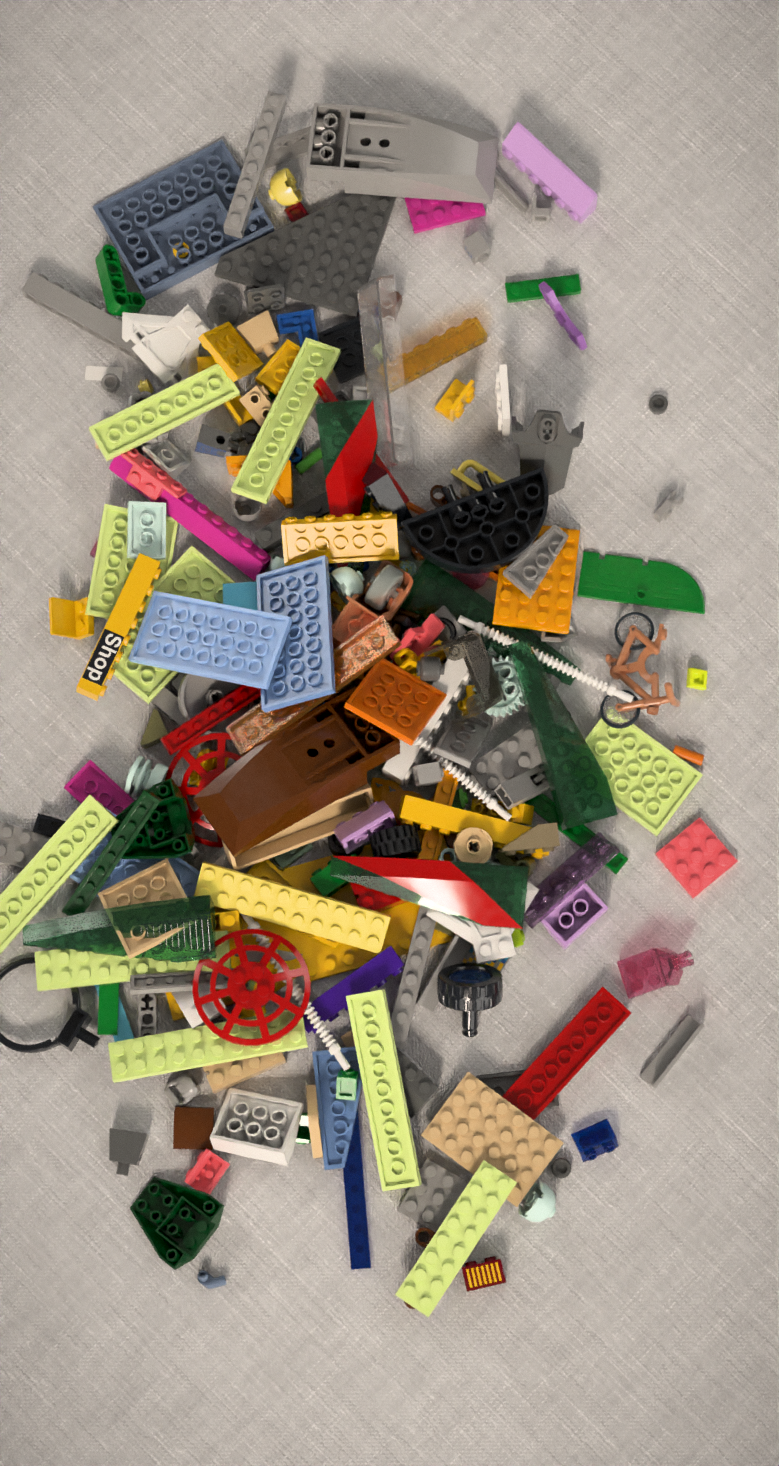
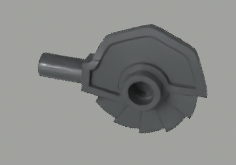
[206,292,241,327]

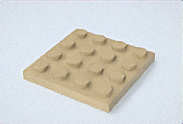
[97,859,200,959]

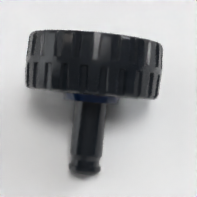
[437,963,503,1037]

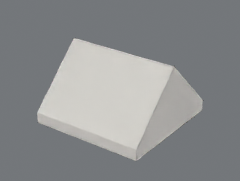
[142,438,191,479]

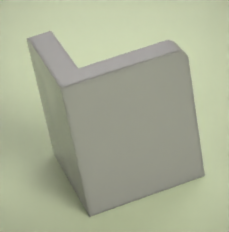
[531,194,551,223]

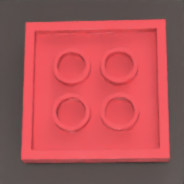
[655,817,738,899]

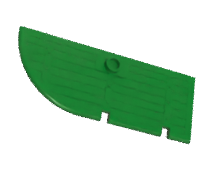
[577,551,705,614]

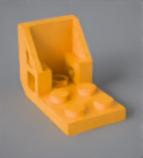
[226,455,294,508]

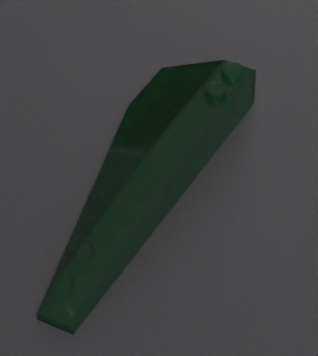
[400,559,581,686]
[508,640,618,831]

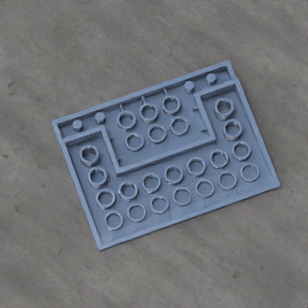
[93,140,275,300]

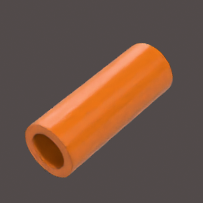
[673,745,705,766]

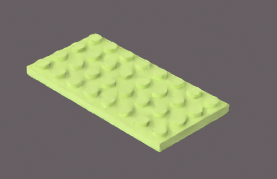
[91,546,236,704]

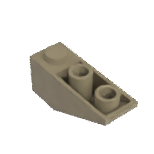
[498,823,560,856]

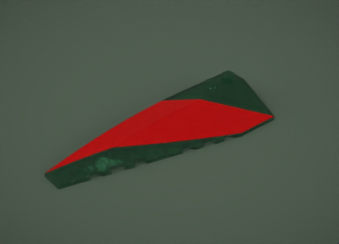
[315,399,378,575]
[330,856,528,929]

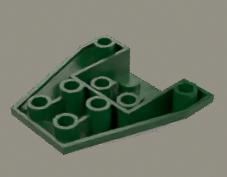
[111,778,196,859]
[130,1176,224,1270]

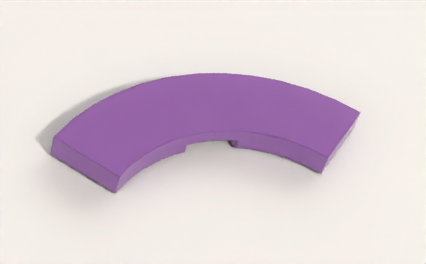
[539,281,587,351]

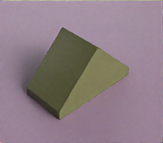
[140,709,168,749]

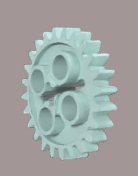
[473,656,532,717]

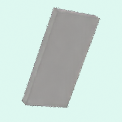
[433,710,492,768]

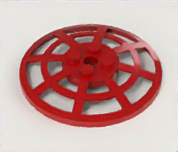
[165,732,258,848]
[192,929,311,1046]

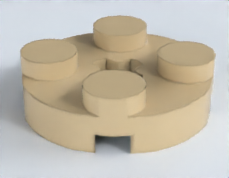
[453,827,493,866]

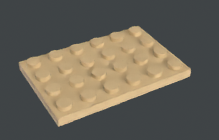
[421,1072,563,1207]

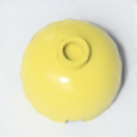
[268,168,302,206]

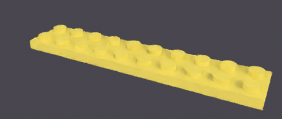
[193,861,391,954]

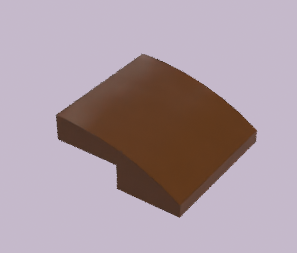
[173,1106,214,1150]

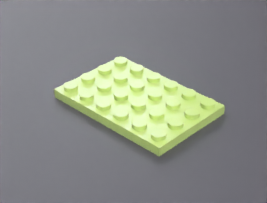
[85,504,178,619]
[564,707,703,837]

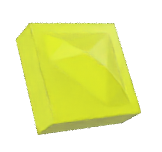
[686,668,707,690]

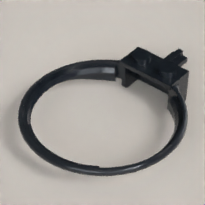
[0,957,100,1053]

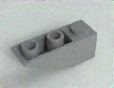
[412,762,444,787]

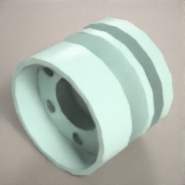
[125,756,169,798]

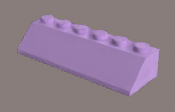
[502,122,598,224]

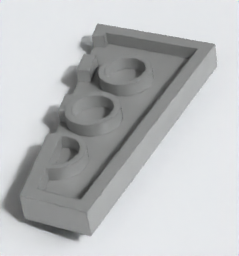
[503,524,569,599]

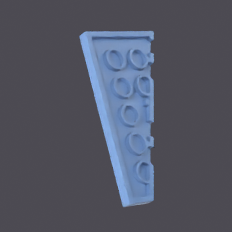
[312,1046,363,1170]

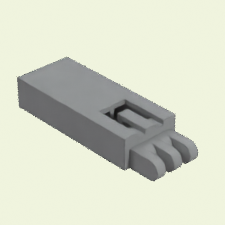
[494,766,555,810]

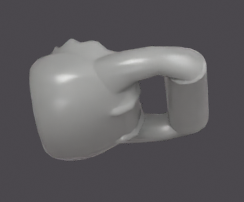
[164,1072,201,1107]

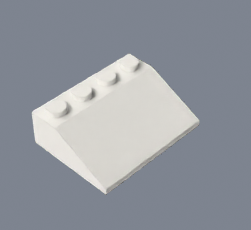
[210,1088,304,1166]

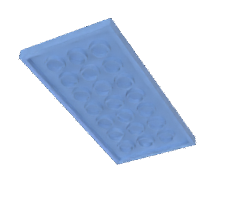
[256,555,336,712]

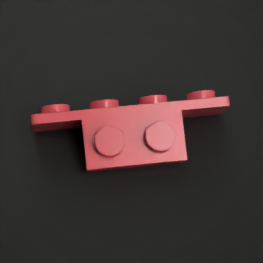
[121,448,187,502]
[389,613,445,667]

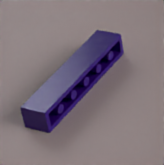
[303,946,405,1034]

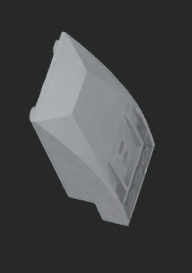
[306,103,499,204]

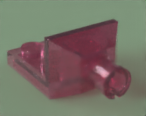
[617,948,694,999]

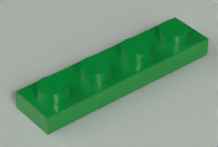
[505,274,581,303]

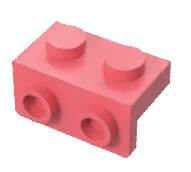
[185,1149,230,1194]

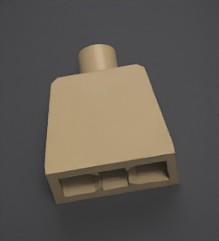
[237,310,279,358]

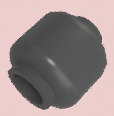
[416,656,445,681]

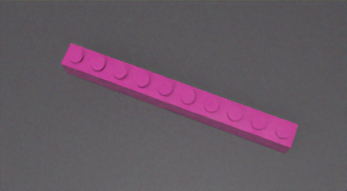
[108,455,271,581]

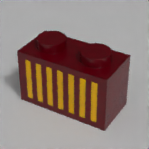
[462,1256,506,1292]

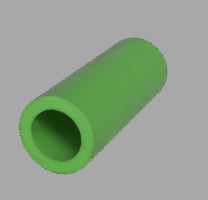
[295,447,325,475]

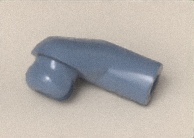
[197,1270,227,1289]

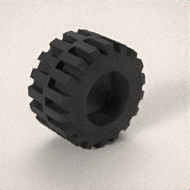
[369,825,422,859]

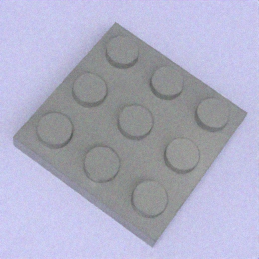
[397,1159,469,1233]

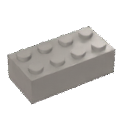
[468,723,553,798]

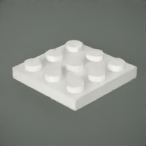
[495,364,511,437]

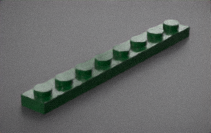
[62,789,162,922]

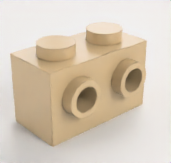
[239,384,275,427]

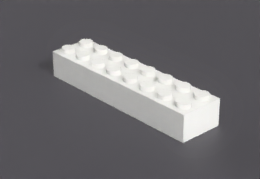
[382,638,482,787]

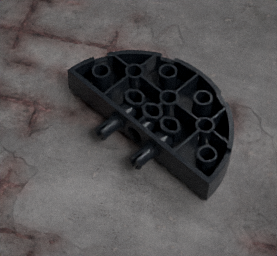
[401,467,549,574]

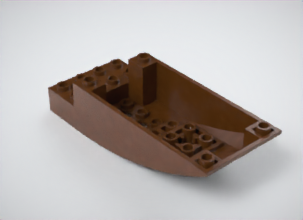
[193,685,400,857]

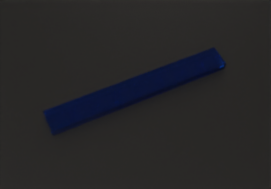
[343,1110,371,1270]

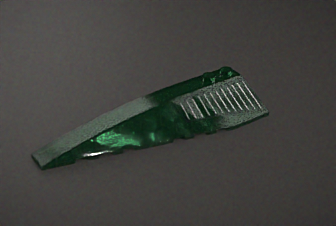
[23,895,217,963]

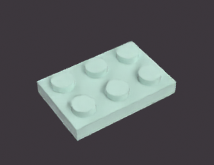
[127,501,166,560]

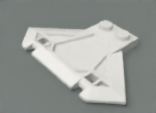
[122,304,210,386]
[426,875,539,964]

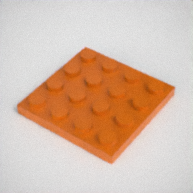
[344,657,447,746]

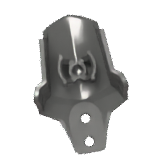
[511,410,584,496]

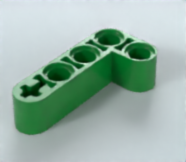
[95,245,146,316]

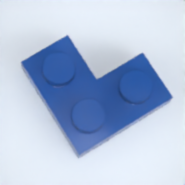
[276,309,318,347]

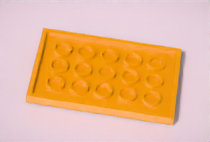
[492,525,580,634]

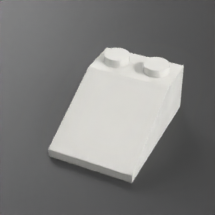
[171,989,228,1029]

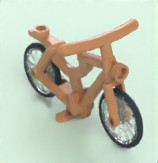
[600,612,680,729]

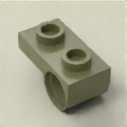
[495,852,536,881]

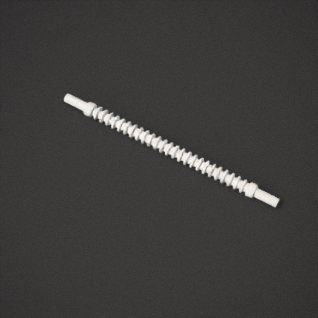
[457,615,634,703]
[415,736,512,821]
[240,913,351,1071]

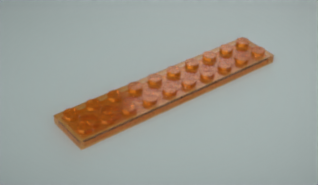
[226,615,402,757]

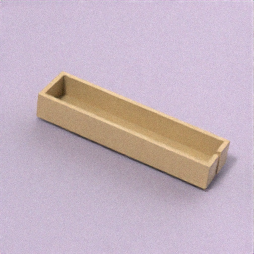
[222,782,374,871]

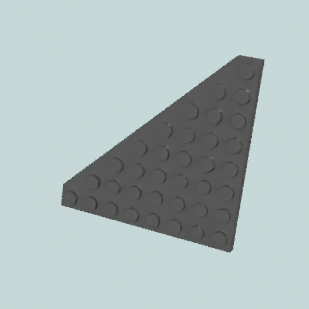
[215,194,397,317]

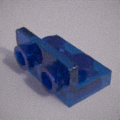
[571,1119,619,1162]

